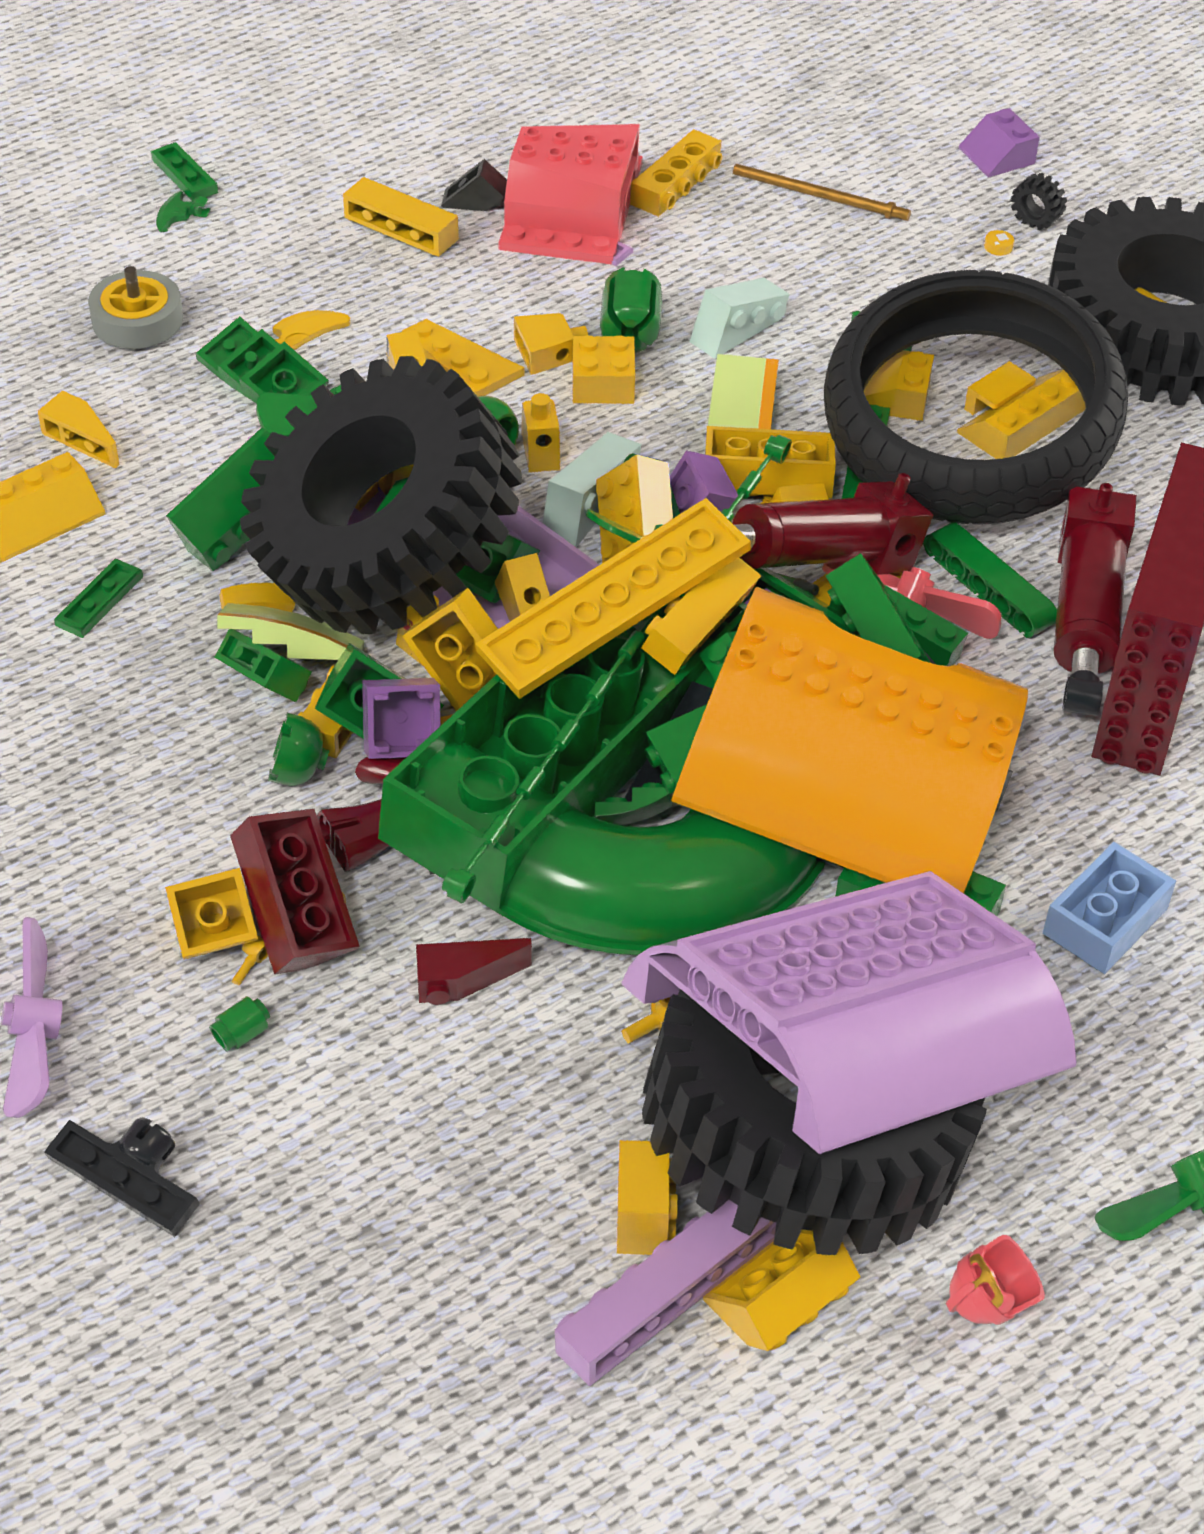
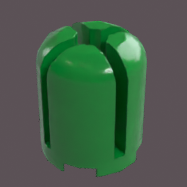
[600,267,662,353]

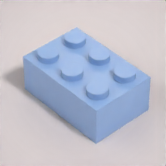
[1042,842,1176,974]

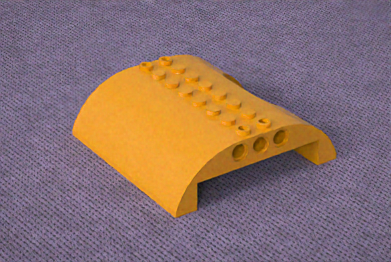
[671,587,1028,893]

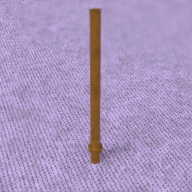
[733,163,911,221]

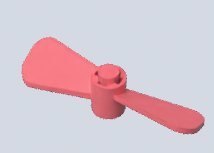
[822,562,1002,639]

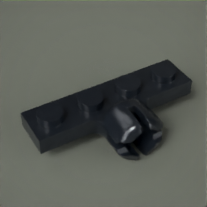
[44,1117,200,1237]

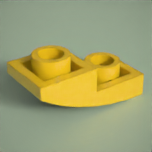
[219,583,295,612]

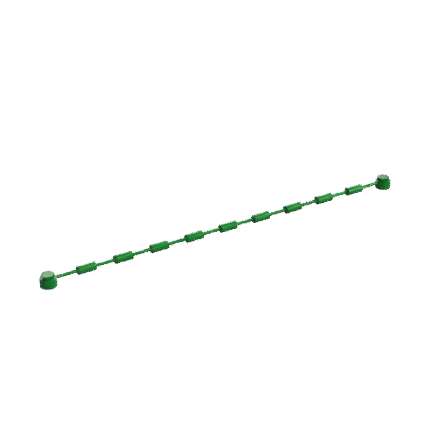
[442,435,792,904]

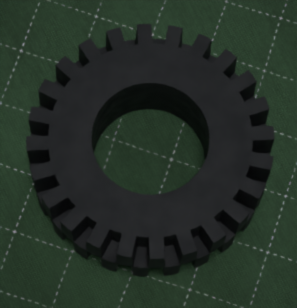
[1048,197,1204,405]
[240,356,522,634]
[642,989,987,1255]

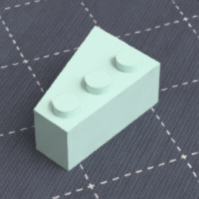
[689,278,790,359]

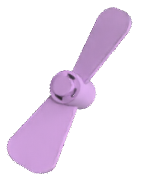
[1,917,62,1118]

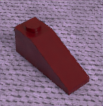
[416,938,532,1005]

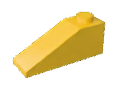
[38,390,120,469]

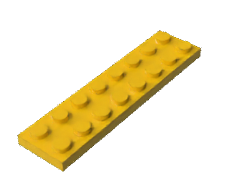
[475,498,751,699]

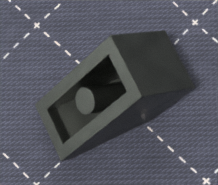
[441,159,507,212]

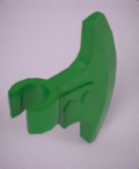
[156,191,211,232]

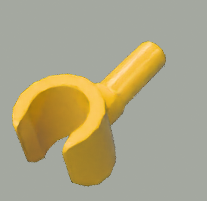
[231,935,268,986]

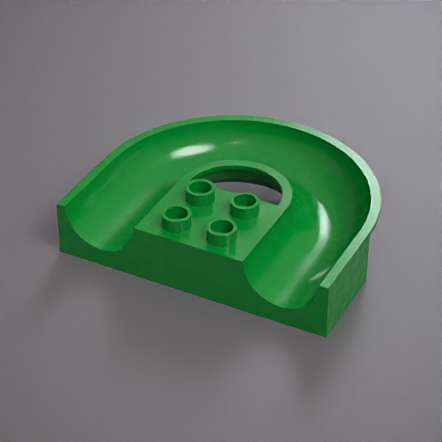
[378,593,826,956]

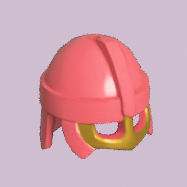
[946,1235,1045,1325]

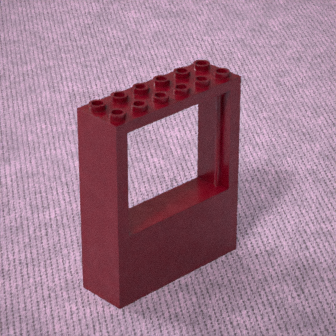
[1091,442,1204,776]

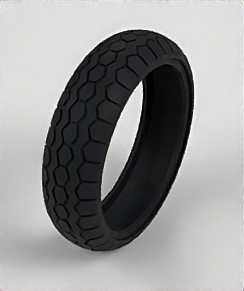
[824,270,1128,525]

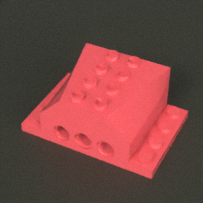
[499,124,642,264]

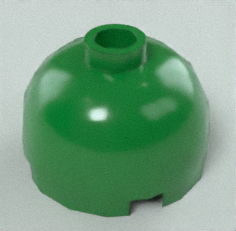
[268,712,329,786]

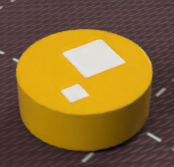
[984,230,1014,256]

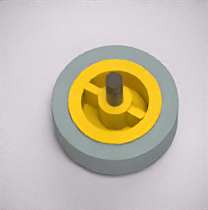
[88,266,183,349]

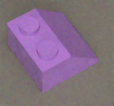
[959,108,1040,178]

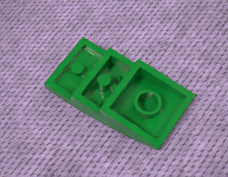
[196,316,329,404]

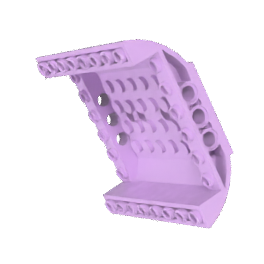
[622,871,1076,1154]

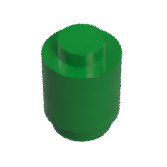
[209,996,270,1052]

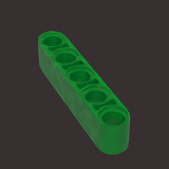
[923,522,1057,638]

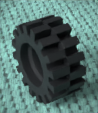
[1010,173,1067,230]

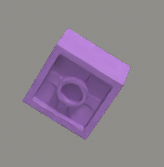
[669,450,738,514]
[362,678,440,759]

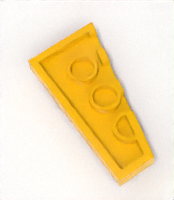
[402,319,525,396]

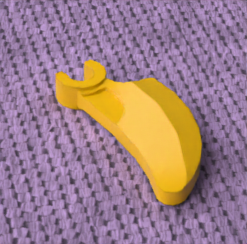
[273,310,350,350]

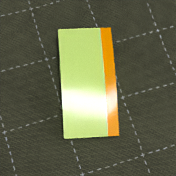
[705,354,779,448]
[217,603,364,660]

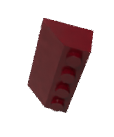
[230,808,360,975]

